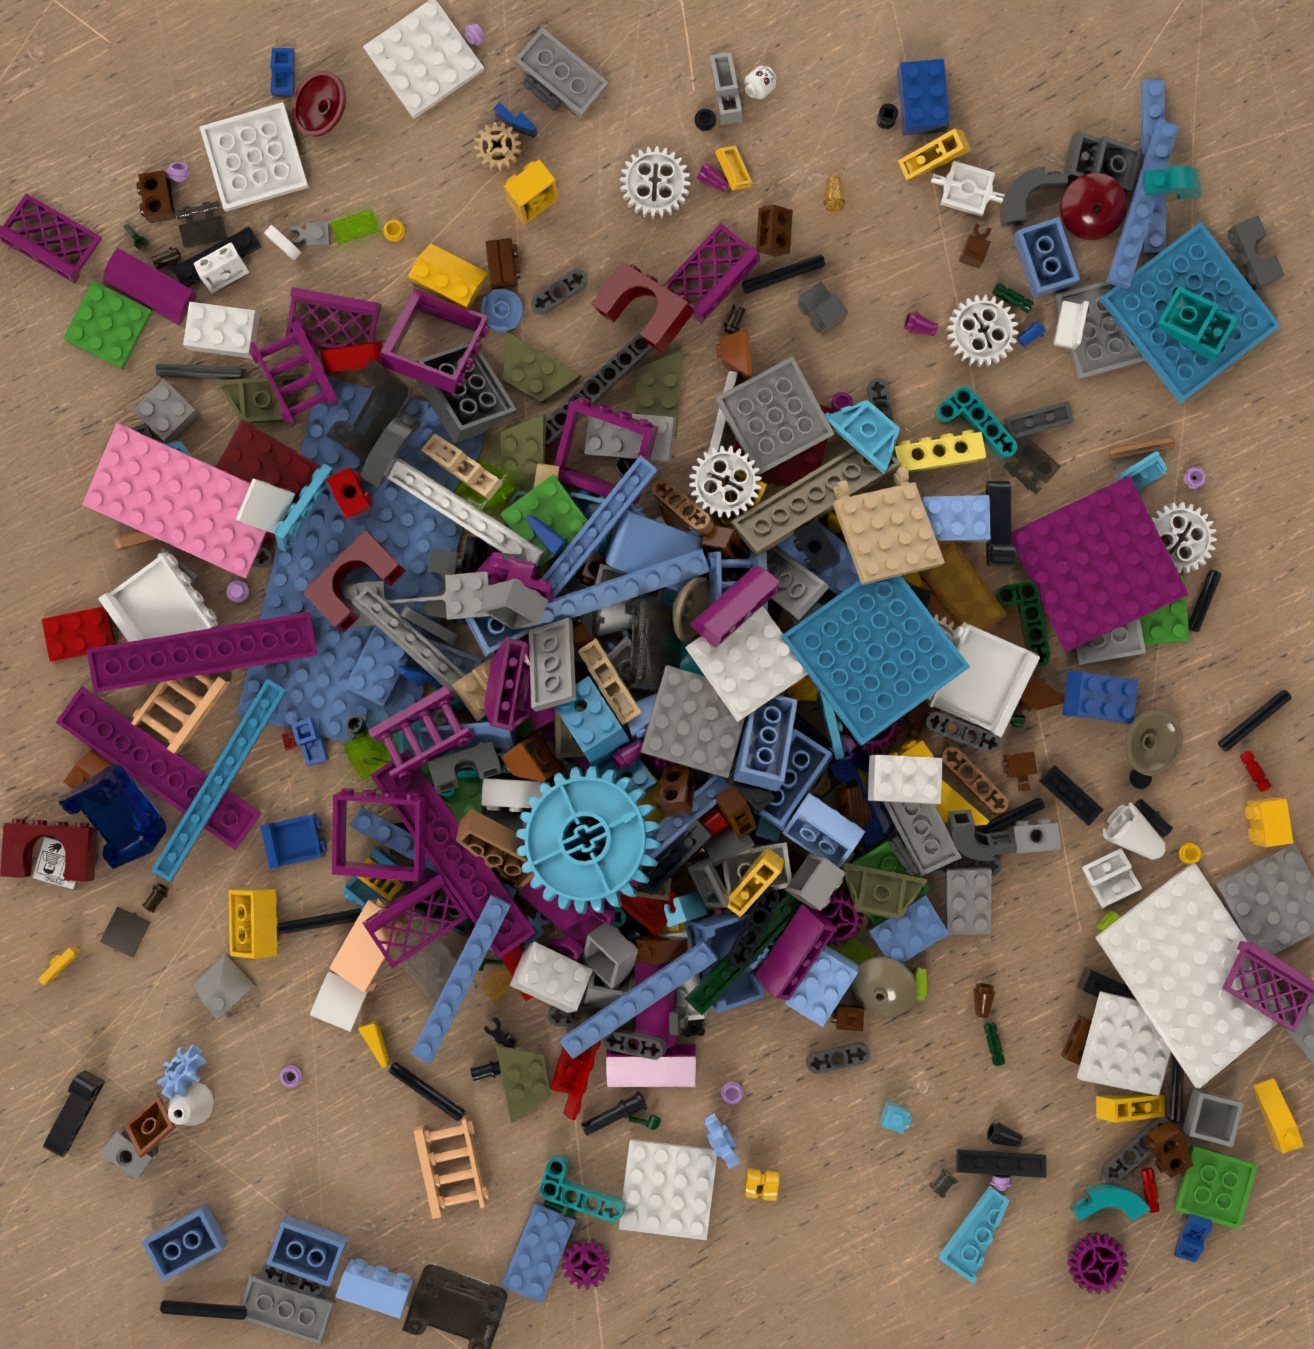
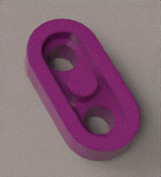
[547,938,583,960]

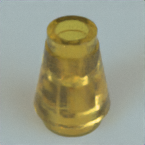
[823,177,845,212]

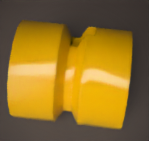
[744,1168,779,1202]

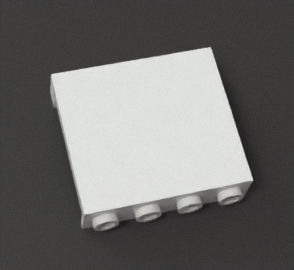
[98,552,219,642]
[926,622,1040,737]

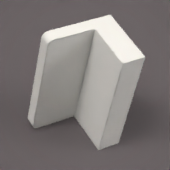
[1053,301,1089,350]

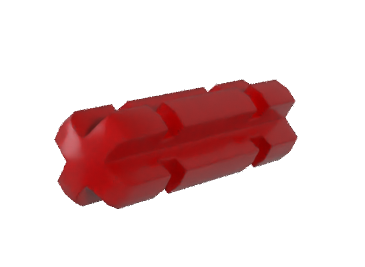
[1240,751,1271,792]
[1141,1168,1160,1213]

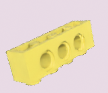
[893,430,986,473]

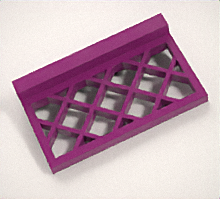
[0,194,102,284]
[665,223,760,324]
[286,287,382,348]
[362,872,468,969]
[1222,941,1314,1032]

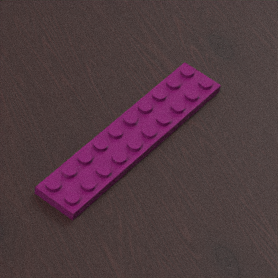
[86,612,318,693]
[55,686,262,850]
[370,749,536,958]

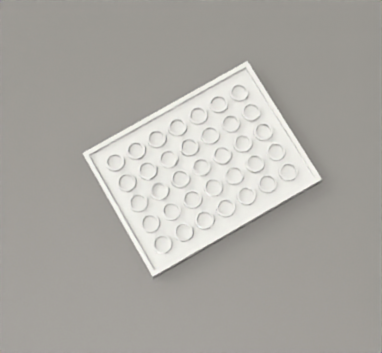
[1095,863,1292,1088]

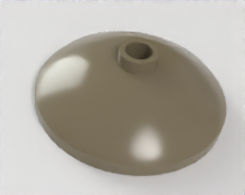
[672,576,710,642]
[1125,710,1183,776]
[851,957,917,1017]

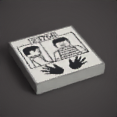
[31,836,78,891]

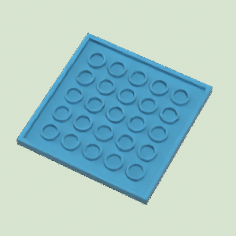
[1099,222,1281,404]
[781,576,970,746]

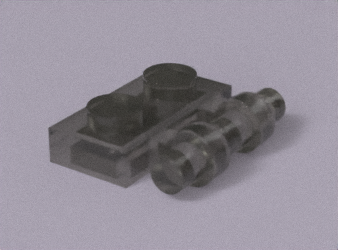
[175,201,228,248]
[1003,438,1061,495]

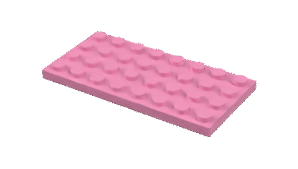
[82,423,267,579]

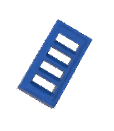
[525,515,567,555]

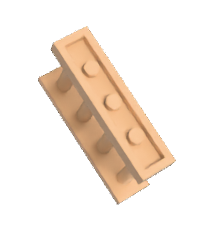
[131,674,230,754]
[414,1115,489,1219]

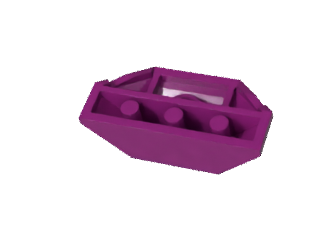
[484,637,532,731]

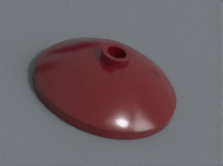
[292,71,346,137]
[1060,173,1127,240]

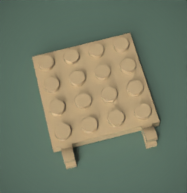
[833,467,945,585]

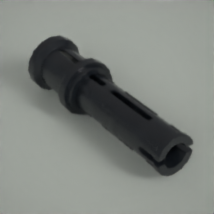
[581,1091,648,1136]

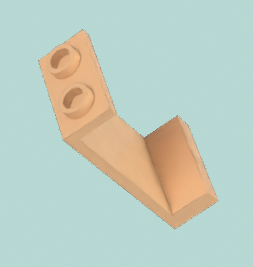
[329,898,412,992]

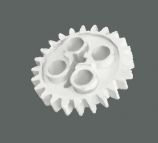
[620,146,690,219]
[946,295,1019,367]
[689,446,761,519]
[1151,502,1217,573]

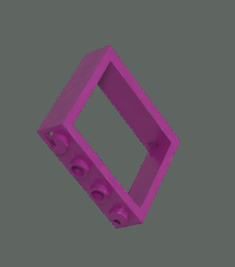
[380,288,489,394]
[554,398,659,505]
[332,788,427,882]

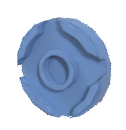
[480,288,524,333]

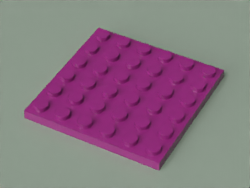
[1011,476,1189,653]

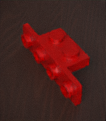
[550,1040,601,1120]

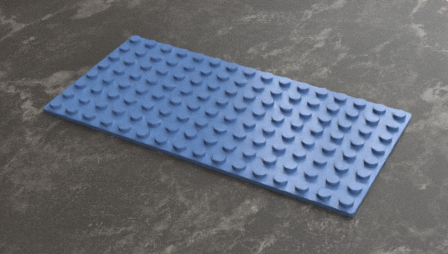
[237,378,486,754]

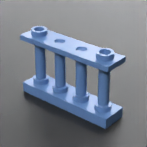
[707,552,768,612]

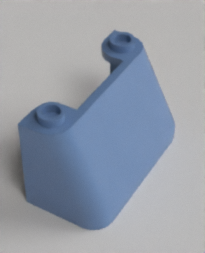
[606,504,704,592]
[686,911,765,1013]

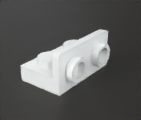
[194,243,249,294]

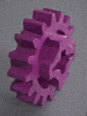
[562,1238,610,1290]

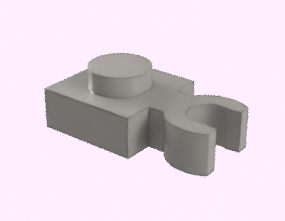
[291,222,330,247]

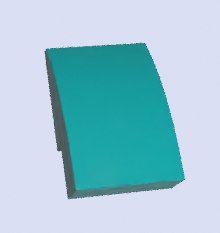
[1157,286,1238,362]

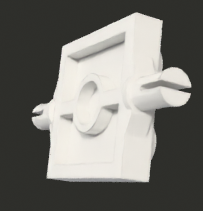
[931,161,1005,217]

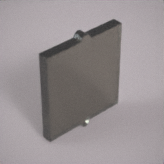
[100,907,151,957]

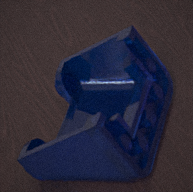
[828,750,896,847]
[58,764,167,869]

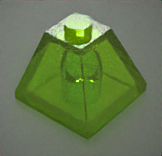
[453,458,520,512]
[343,732,400,780]

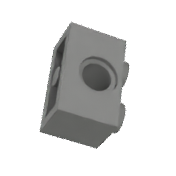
[1010,818,1061,853]
[101,1127,158,1180]

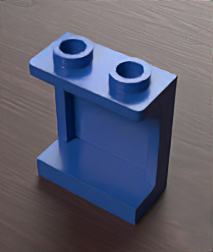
[260,813,327,869]

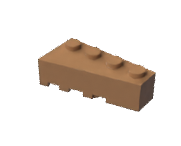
[456,809,535,891]

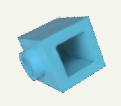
[879,1100,912,1134]

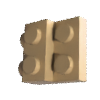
[451,659,492,722]

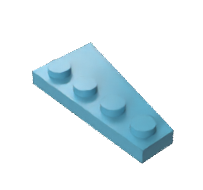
[275,464,333,552]
[938,1185,1009,1284]

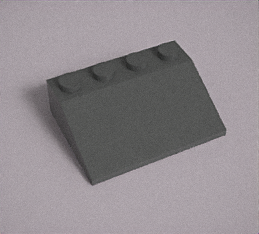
[416,342,517,444]

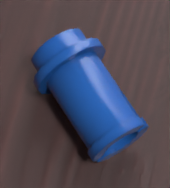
[1017,321,1046,348]

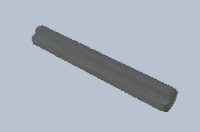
[156,363,243,380]

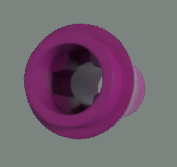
[696,163,729,192]
[904,312,938,336]
[611,739,643,770]

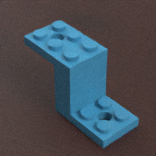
[554,676,657,793]

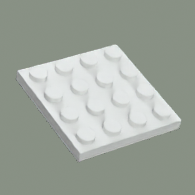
[363,0,484,120]
[200,102,309,212]
[686,606,808,722]
[1077,992,1171,1095]
[619,1139,717,1240]

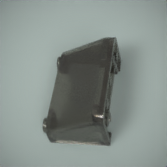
[326,358,412,461]
[623,599,681,695]
[402,1264,508,1349]

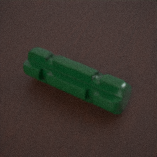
[992,283,1034,313]
[984,1022,1005,1066]

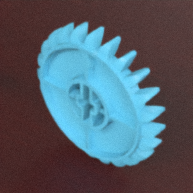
[516,766,662,914]

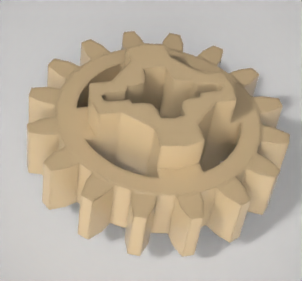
[474,122,522,172]

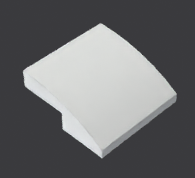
[236,478,295,534]
[1082,848,1142,909]
[310,971,368,1032]

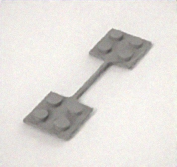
[343,572,489,628]

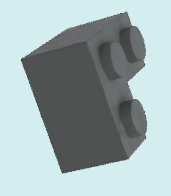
[798,281,848,336]

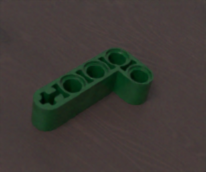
[993,581,1050,667]

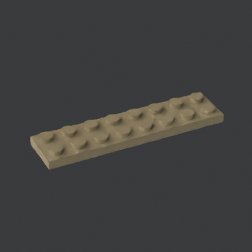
[731,447,901,556]

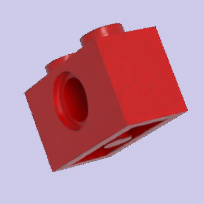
[326,467,373,520]

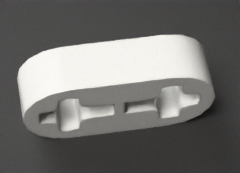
[264,225,302,261]

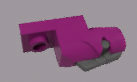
[488,553,554,601]

